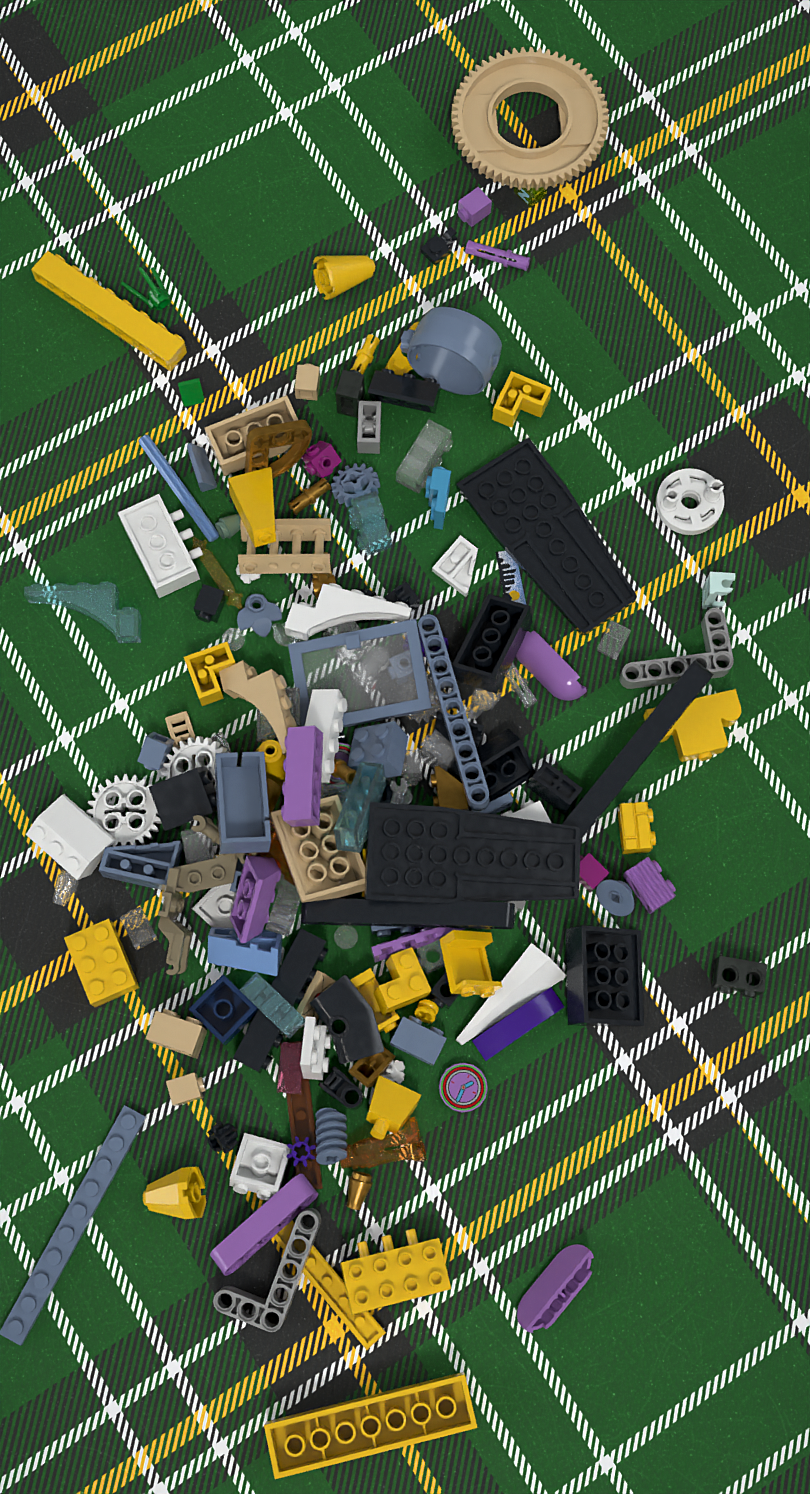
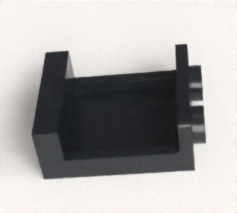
[149,766,217,831]

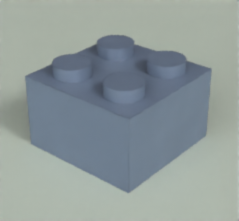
[347,721,409,782]

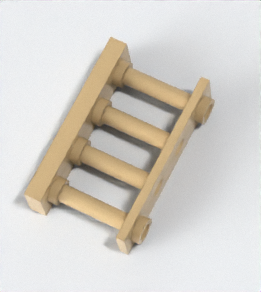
[238,518,331,574]

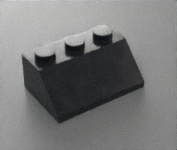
[368,369,441,414]
[451,728,536,802]

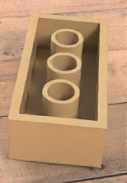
[205,395,298,476]

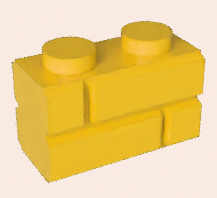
[617,802,656,854]

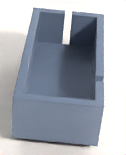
[214,752,271,854]

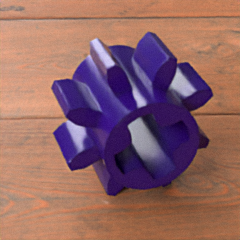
[286,1137,316,1167]

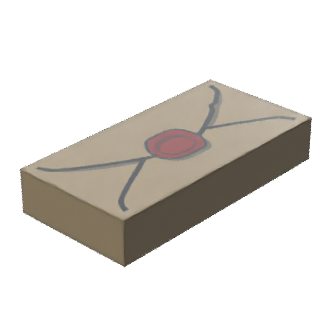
[295,970,336,1022]

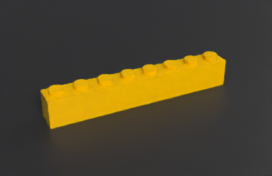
[31,250,187,371]

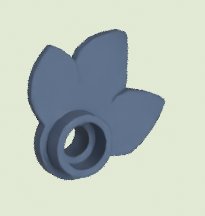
[237,594,282,637]

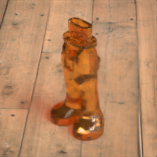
[340,1117,427,1169]

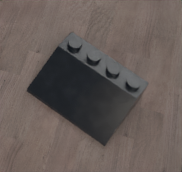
[566,925,644,1026]

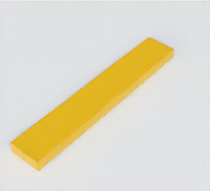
[273,1220,386,1350]

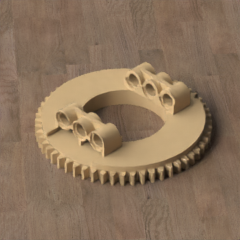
[451,47,609,191]

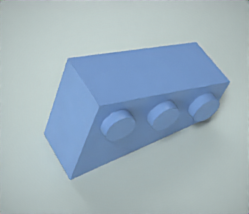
[208,927,283,976]

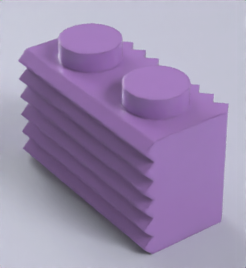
[623,857,676,914]

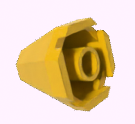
[143,1167,206,1219]

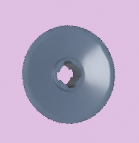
[596,880,634,916]

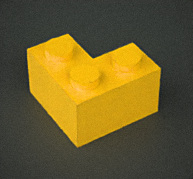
[492,371,552,428]
[184,642,236,706]
[373,947,432,1015]

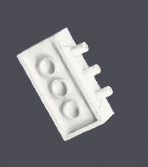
[118,494,203,598]

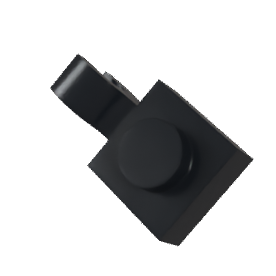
[421,227,457,266]

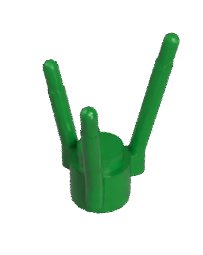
[121,267,171,310]

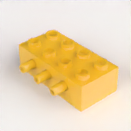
[340,1229,451,1315]

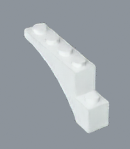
[284,583,412,641]

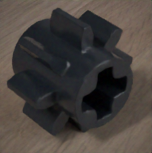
[207,1121,238,1154]

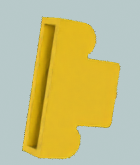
[643,689,741,762]

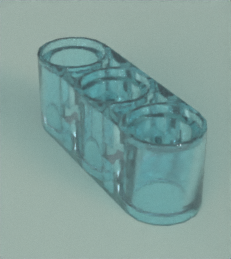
[239,972,305,1039]

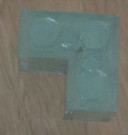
[348,491,392,556]

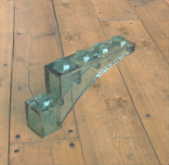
[24,582,141,643]

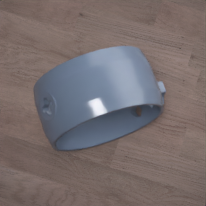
[400,307,502,395]

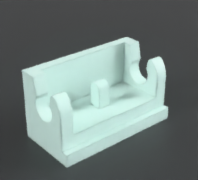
[702,572,735,609]

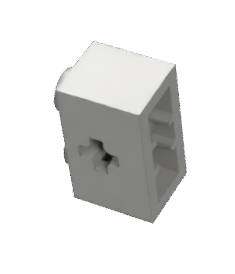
[357,401,381,454]

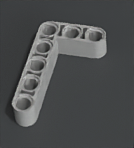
[620,608,734,689]
[213,1208,321,1332]

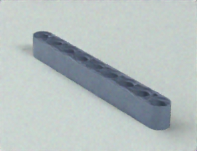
[418,614,489,811]

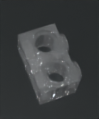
[265,877,301,937]

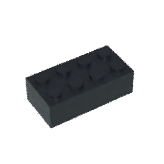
[452,594,533,694]

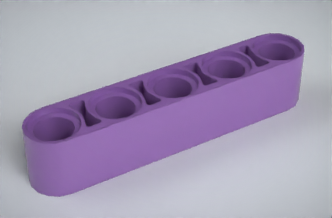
[210,1174,318,1276]

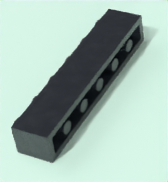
[233,929,329,1074]

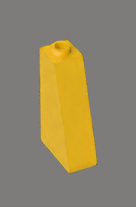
[228,467,276,547]

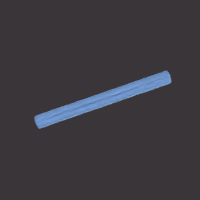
[139,435,219,542]

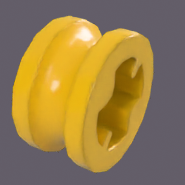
[415,999,439,1023]

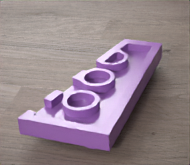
[371,928,466,963]

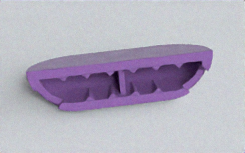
[516,630,587,701]
[517,1244,594,1333]

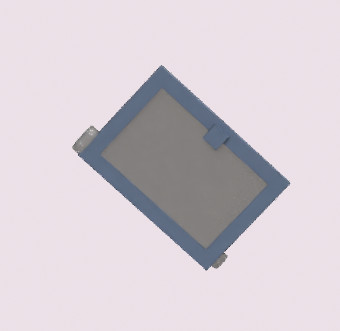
[288,619,436,728]

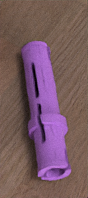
[465,240,530,271]

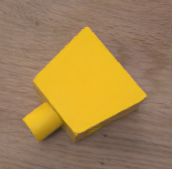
[366,1075,421,1140]

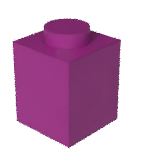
[579,853,609,893]

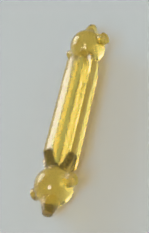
[191,536,243,609]

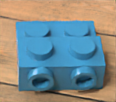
[425,467,451,530]

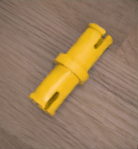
[350,334,380,375]

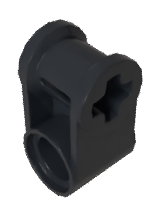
[318,1066,364,1110]

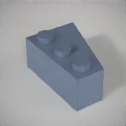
[99,841,184,891]

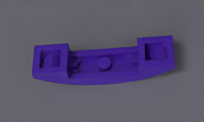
[472,987,564,1061]

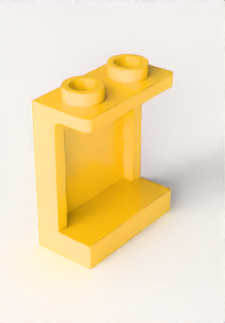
[439,930,502,998]
[351,968,400,1033]

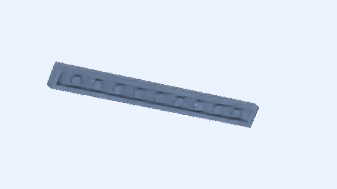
[0,1105,147,1346]

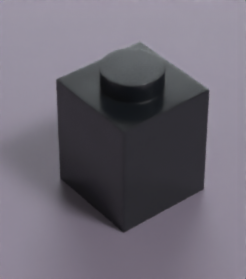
[193,584,227,623]

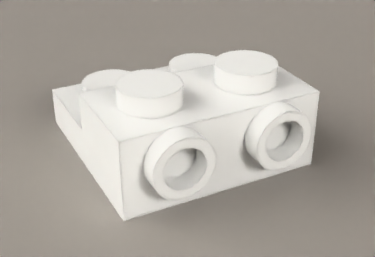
[300,1016,332,1080]
[229,1133,291,1201]

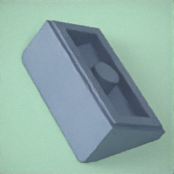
[187,443,217,492]

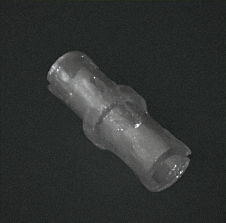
[506,663,538,708]

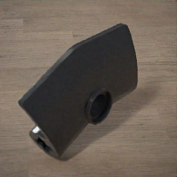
[309,975,384,1064]

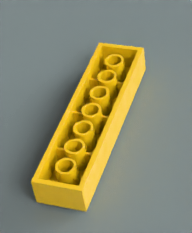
[264,1372,477,1479]

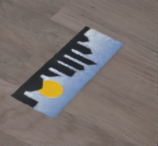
[495,551,526,604]

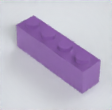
[281,725,323,827]

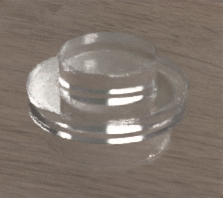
[222,628,245,651]
[334,925,358,949]

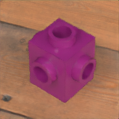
[301,440,342,478]

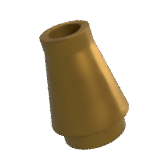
[346,1171,373,1210]

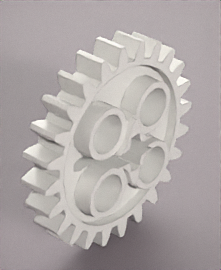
[161,736,227,790]
[86,774,161,847]

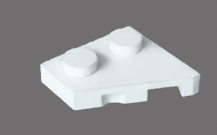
[432,535,478,597]

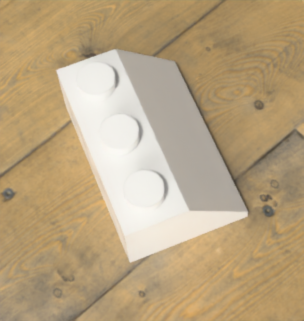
[26,794,116,880]

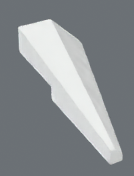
[456,943,567,1045]

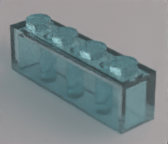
[334,761,386,853]

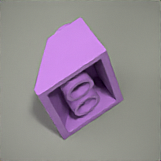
[229,855,281,943]

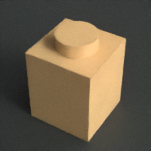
[295,364,320,400]
[166,1073,206,1107]

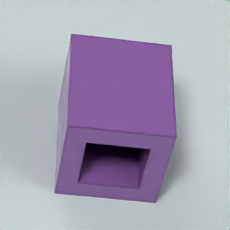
[458,187,492,227]

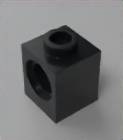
[430,972,460,1009]

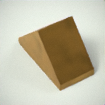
[349,1047,395,1088]

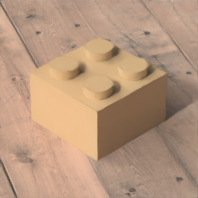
[146,1009,207,1059]

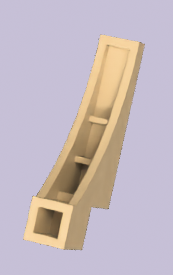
[219,660,297,756]

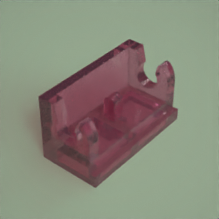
[277,1042,303,1095]

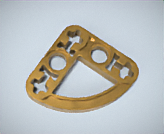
[245,420,312,479]

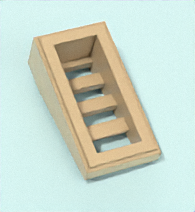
[165,711,196,763]

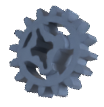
[331,463,380,508]

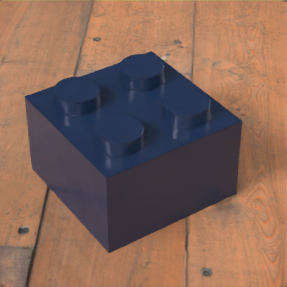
[188,975,258,1045]

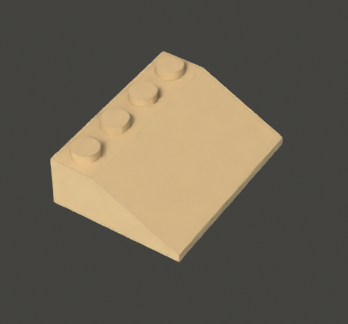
[270,795,366,903]

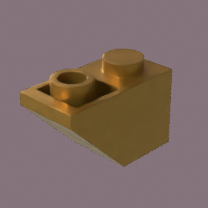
[430,766,468,811]

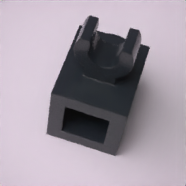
[384,582,420,612]

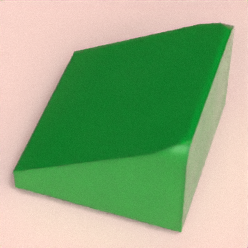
[178,378,205,407]

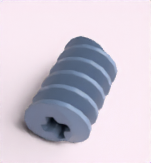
[316,1108,347,1165]

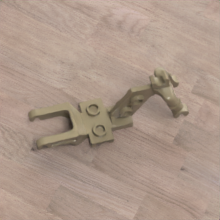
[158,815,258,975]

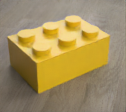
[64,919,140,1007]

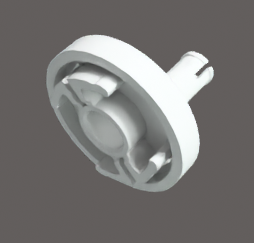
[656,468,724,535]

